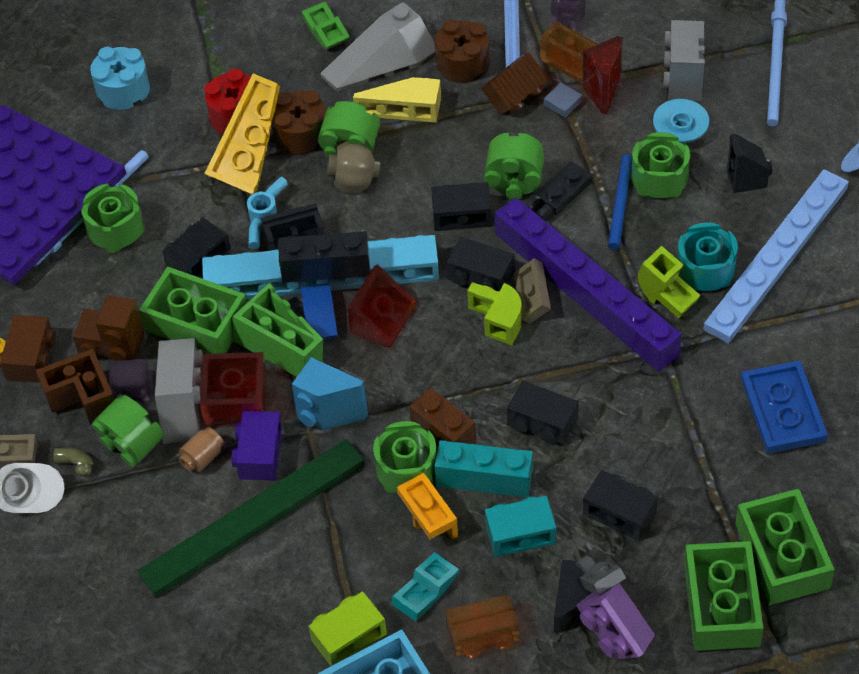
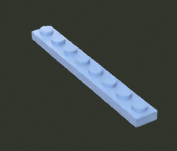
[703,169,849,344]

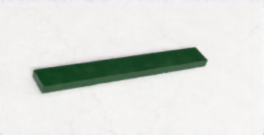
[137,439,365,598]

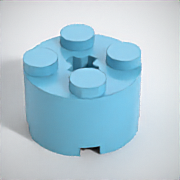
[90,47,150,110]

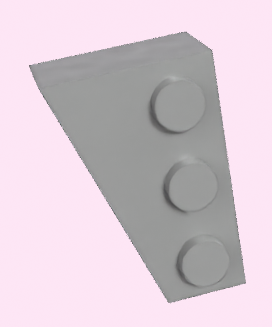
[663,20,705,101]
[155,338,204,444]

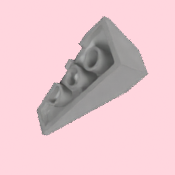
[320,2,435,92]

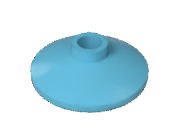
[653,99,709,143]

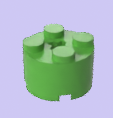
[318,101,381,158]
[631,132,690,198]
[484,133,544,200]
[81,184,144,253]
[91,395,165,468]
[373,421,437,493]

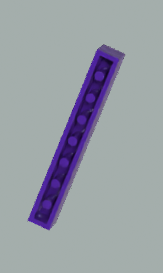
[495,198,682,372]

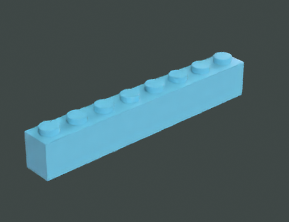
[202,235,439,299]

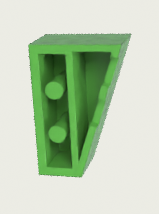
[233,282,323,377]

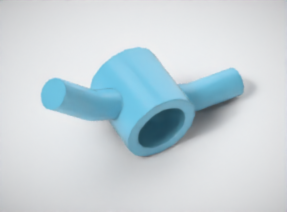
[247,177,288,249]

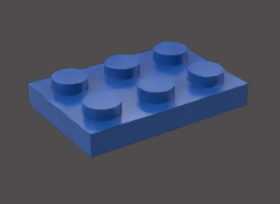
[740,360,828,454]

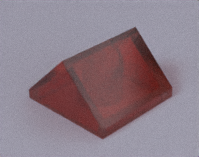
[583,36,623,115]
[347,264,417,348]

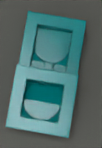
[391,552,460,622]

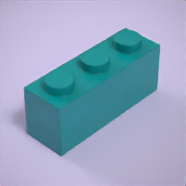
[434,440,533,498]

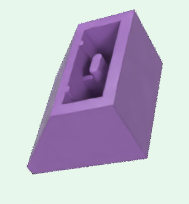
[576,583,655,659]

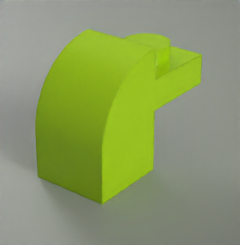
[638,246,700,318]
[467,282,522,345]

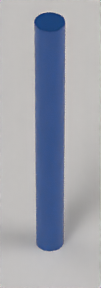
[608,154,632,250]

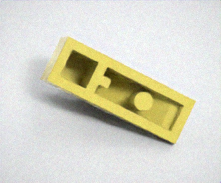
[353,77,441,123]

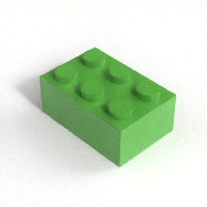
[139,266,247,359]
[735,489,835,605]
[684,541,764,651]

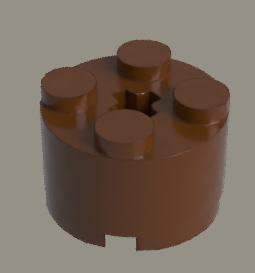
[434,19,490,83]
[272,91,326,155]

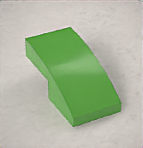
[301,2,350,50]

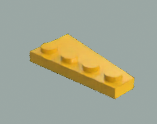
[204,73,280,195]

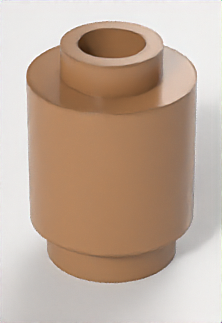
[179,427,224,472]

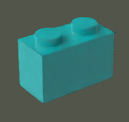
[485,496,556,557]

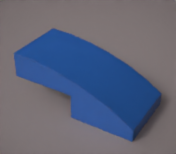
[301,283,338,340]

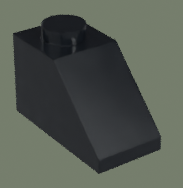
[727,134,773,193]
[554,559,596,633]

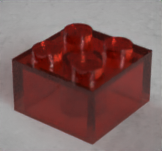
[200,352,267,425]

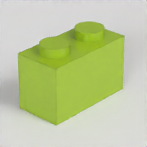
[308,591,387,666]

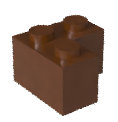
[73,295,145,363]
[36,349,114,425]

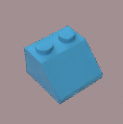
[292,358,368,430]

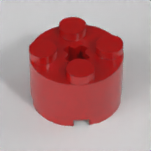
[204,69,251,134]

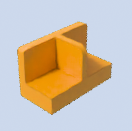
[397,473,458,540]

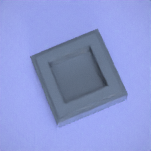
[544,82,582,118]

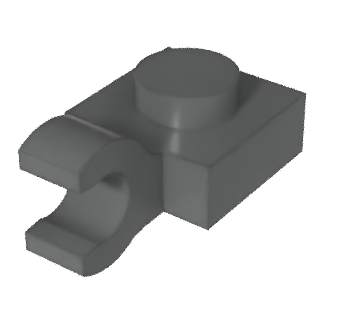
[575,556,626,595]

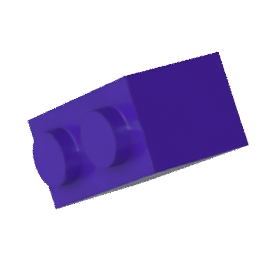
[232,411,283,481]

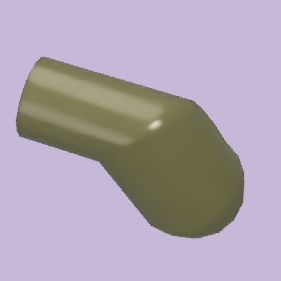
[53,448,94,475]

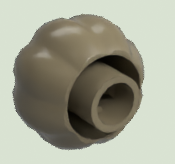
[327,141,380,194]

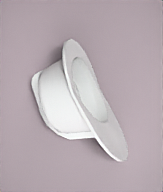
[0,463,64,513]

